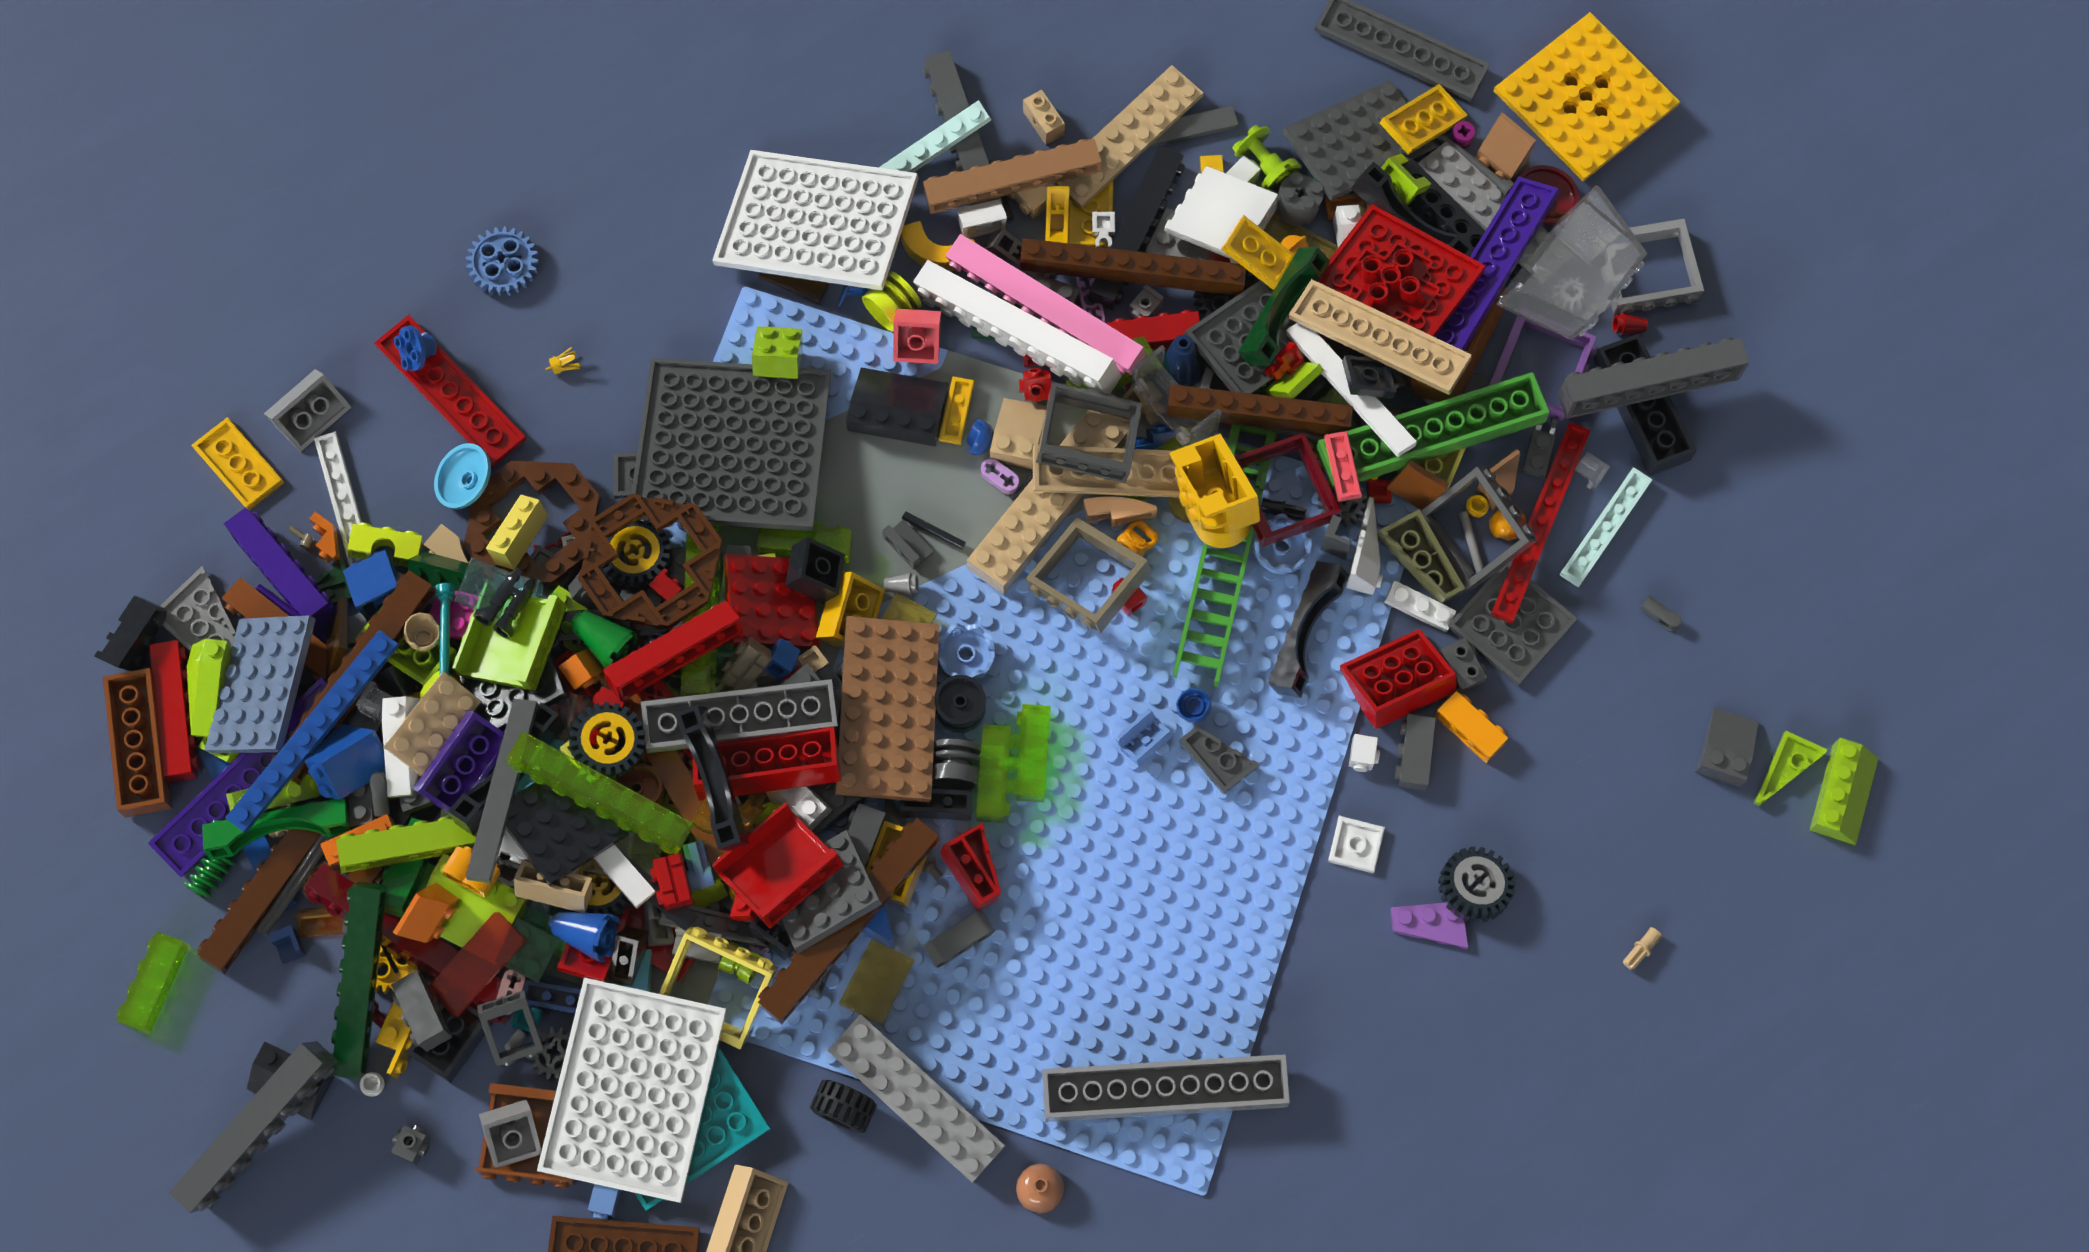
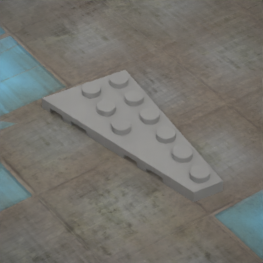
[160,566,236,652]

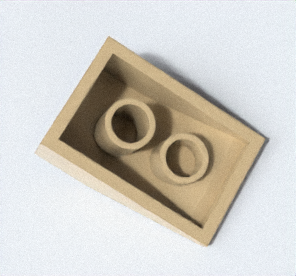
[990,398,1047,470]

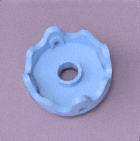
[1253,514,1312,574]
[938,623,995,681]

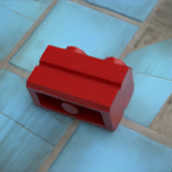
[650,853,694,910]

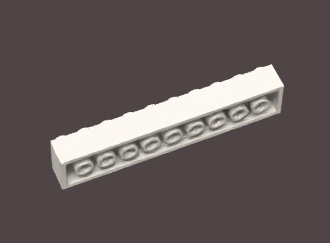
[913,260,1122,394]

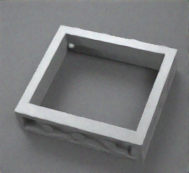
[1594,219,1704,314]

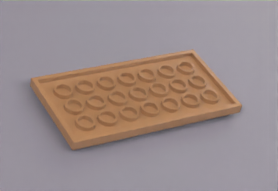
[835,616,939,802]

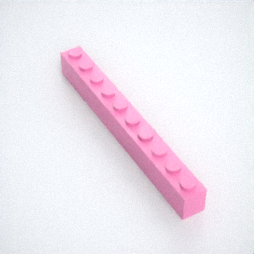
[945,234,1147,375]

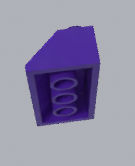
[413,710,504,813]

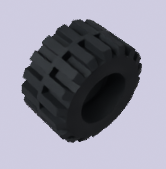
[809,1080,877,1133]

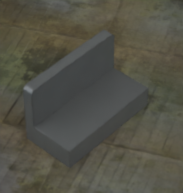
[1320,515,1352,560]
[882,520,933,570]

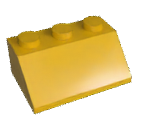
[816,572,885,649]

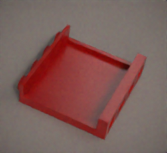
[712,802,844,929]

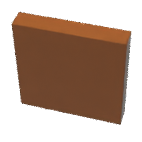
[1386,460,1449,510]

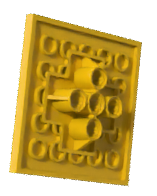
[1494,12,1680,182]

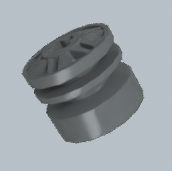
[932,739,981,790]

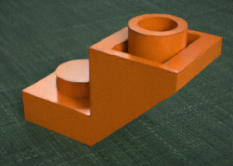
[309,512,340,564]

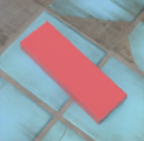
[1324,431,1362,502]

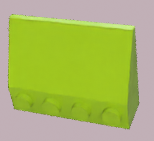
[426,853,532,965]

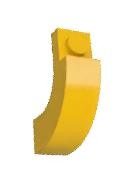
[1045,186,1069,243]
[900,221,975,271]

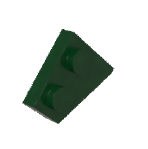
[316,557,353,606]

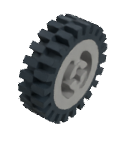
[1438,846,1515,923]

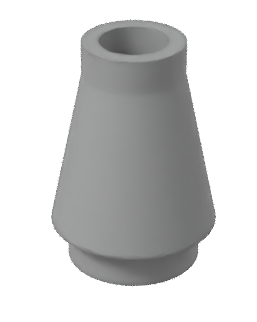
[884,573,919,595]

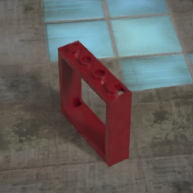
[1235,432,1341,547]

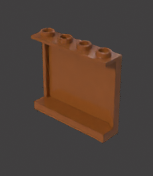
[475,1083,576,1189]

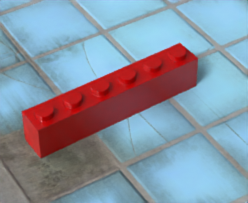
[603,600,743,702]
[149,640,200,783]

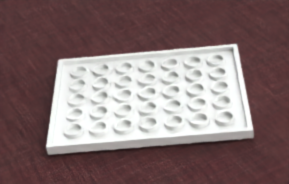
[712,150,919,291]
[537,978,727,1203]

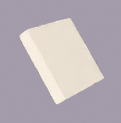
[1328,816,1385,874]

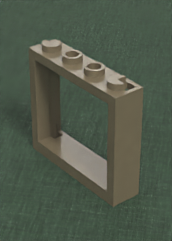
[1025,517,1152,633]

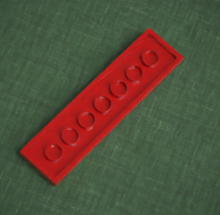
[374,314,527,468]

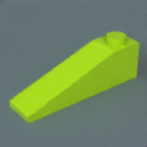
[187,639,232,738]

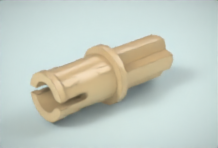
[1623,927,1662,970]

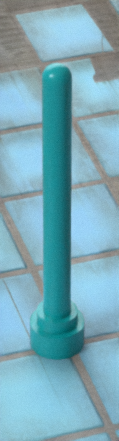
[436,583,455,676]

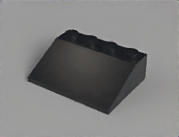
[846,367,949,447]

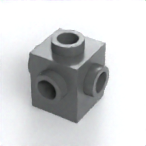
[391,1124,431,1165]

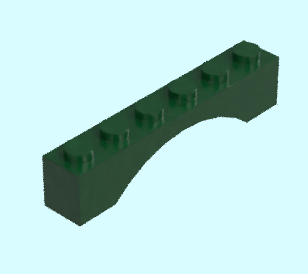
[1238,246,1330,367]

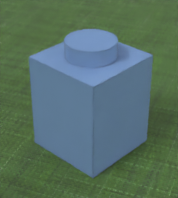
[588,1184,622,1220]

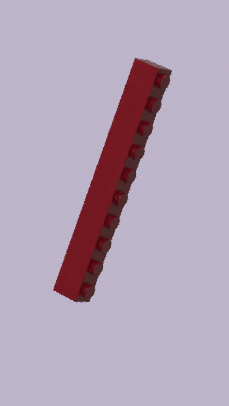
[305,863,515,1025]

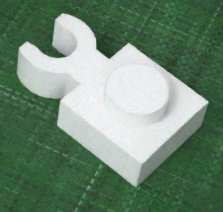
[1092,212,1115,248]

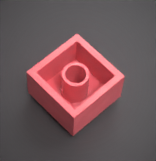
[893,309,941,364]

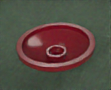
[1519,165,1580,225]

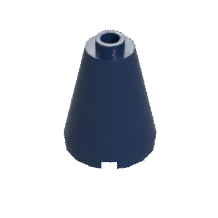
[1159,335,1204,387]

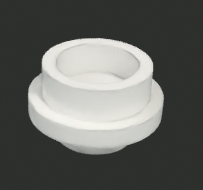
[360,1072,385,1097]

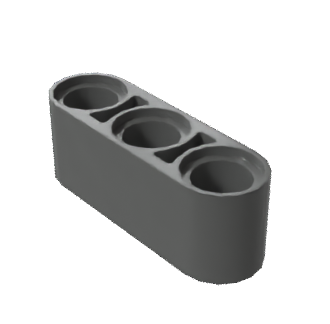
[924,911,995,968]

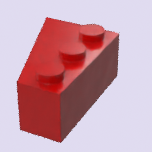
[940,822,1001,912]

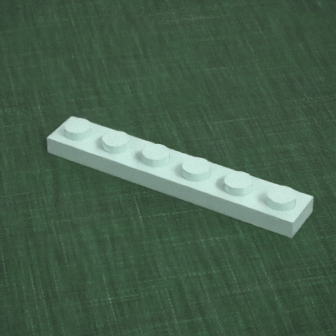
[879,100,991,173]
[1560,467,1653,588]

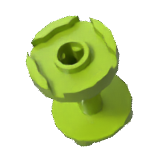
[1232,125,1302,193]

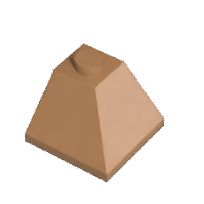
[1476,449,1520,511]

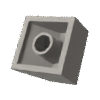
[479,1100,542,1169]

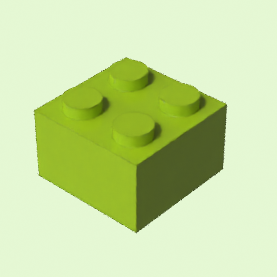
[752,326,803,379]

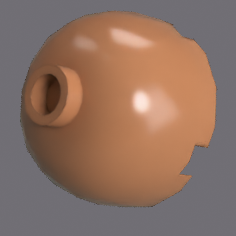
[1016,1163,1065,1214]

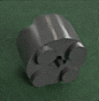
[1277,172,1323,226]

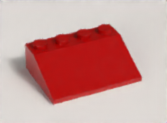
[1340,629,1456,729]

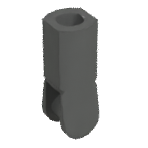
[1640,596,1682,632]
[370,771,391,816]

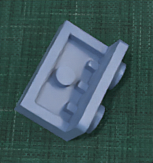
[1115,709,1173,766]

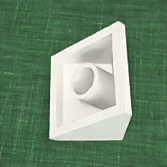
[957,199,1007,239]

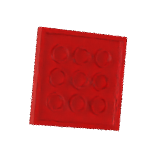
[723,554,820,649]

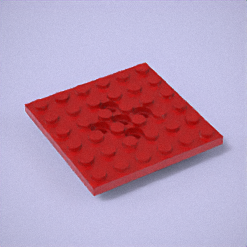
[1316,204,1486,337]

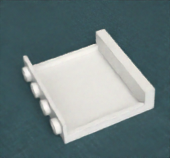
[1164,166,1278,264]

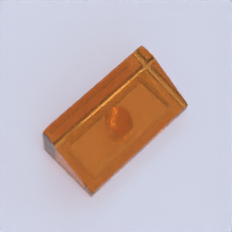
[296,907,343,937]

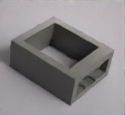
[477,990,543,1066]

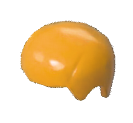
[1489,510,1527,541]

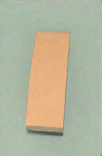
[1083,496,1157,527]

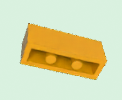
[1435,691,1508,763]

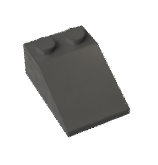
[1695,708,1759,787]

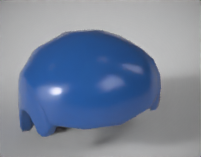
[966,419,994,455]
[1176,688,1211,723]

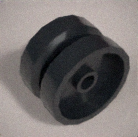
[934,675,986,733]

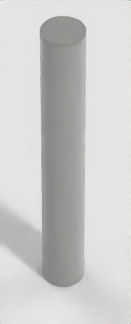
[1459,511,1484,574]

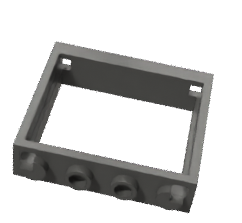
[1036,382,1142,484]
[1421,466,1538,590]

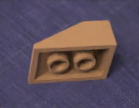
[1476,113,1536,182]

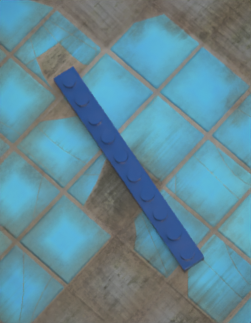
[225,630,400,833]

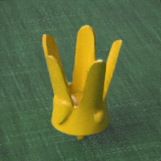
[546,347,581,375]

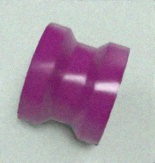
[1451,121,1475,149]

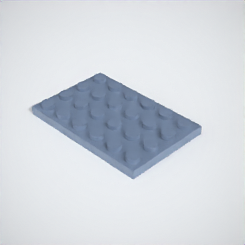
[205,615,316,753]

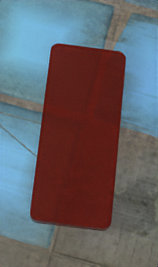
[429,912,525,1017]

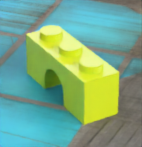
[347,523,423,567]

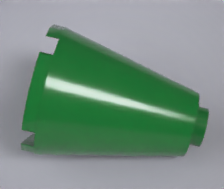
[571,610,638,668]

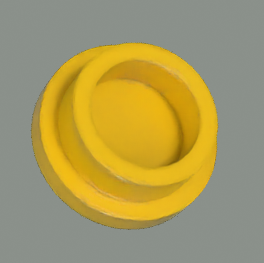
[1466,495,1489,517]

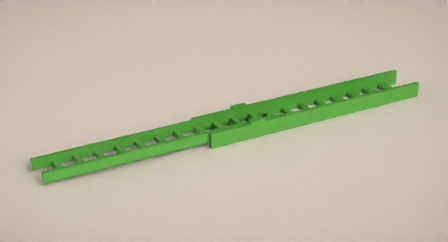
[1172,387,1277,688]

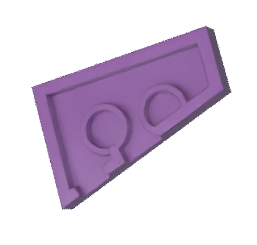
[1390,902,1468,950]

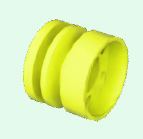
[862,271,922,332]

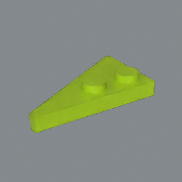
[1754,731,1828,806]

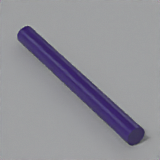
[255,584,327,644]

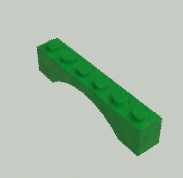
[202,797,352,860]

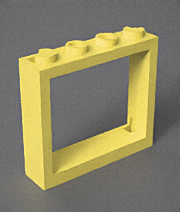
[659,926,778,1049]

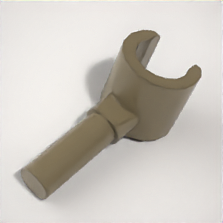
[289,526,316,551]

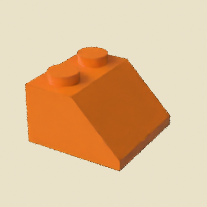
[393,883,459,943]

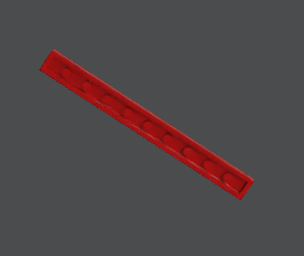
[1490,422,1591,624]

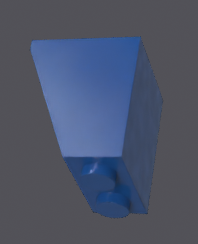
[343,550,400,622]
[304,724,386,800]

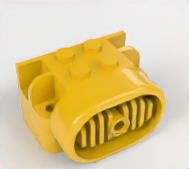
[1169,434,1260,548]

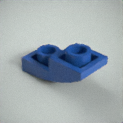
[1125,424,1175,450]

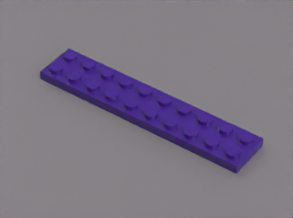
[1435,177,1560,351]
[148,677,356,877]

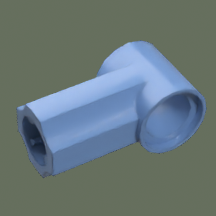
[682,840,716,891]

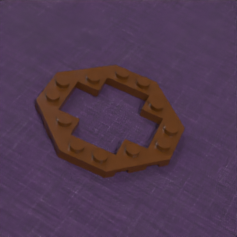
[463,460,601,586]
[578,494,723,629]

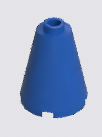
[549,912,620,962]

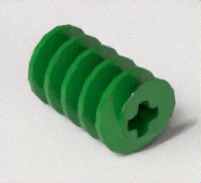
[183,857,236,900]

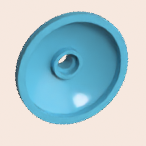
[434,443,491,509]

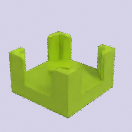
[1381,153,1431,210]

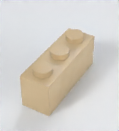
[514,860,593,913]

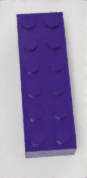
[224,507,335,638]

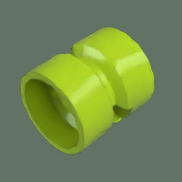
[718,941,762,984]

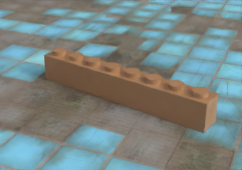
[923,139,1102,214]

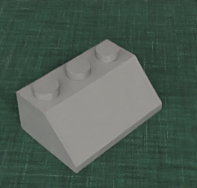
[264,369,351,452]

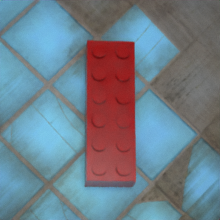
[692,726,841,801]

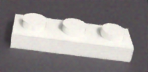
[1384,581,1456,633]

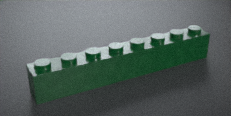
[331,881,387,1080]

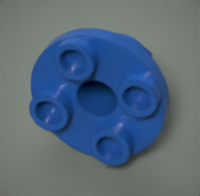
[394,326,437,371]

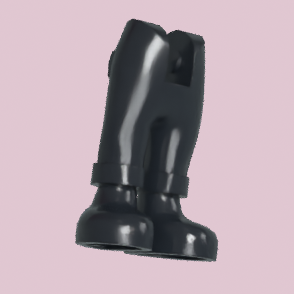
[473,567,537,639]

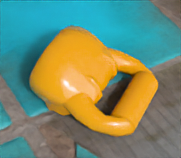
[1116,520,1158,556]

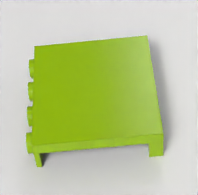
[452,583,567,691]

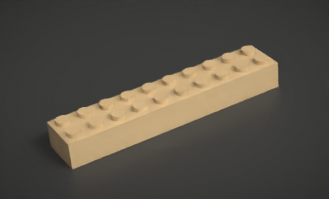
[967,393,1142,595]

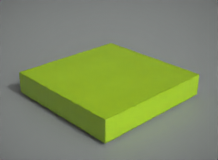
[1265,362,1324,399]

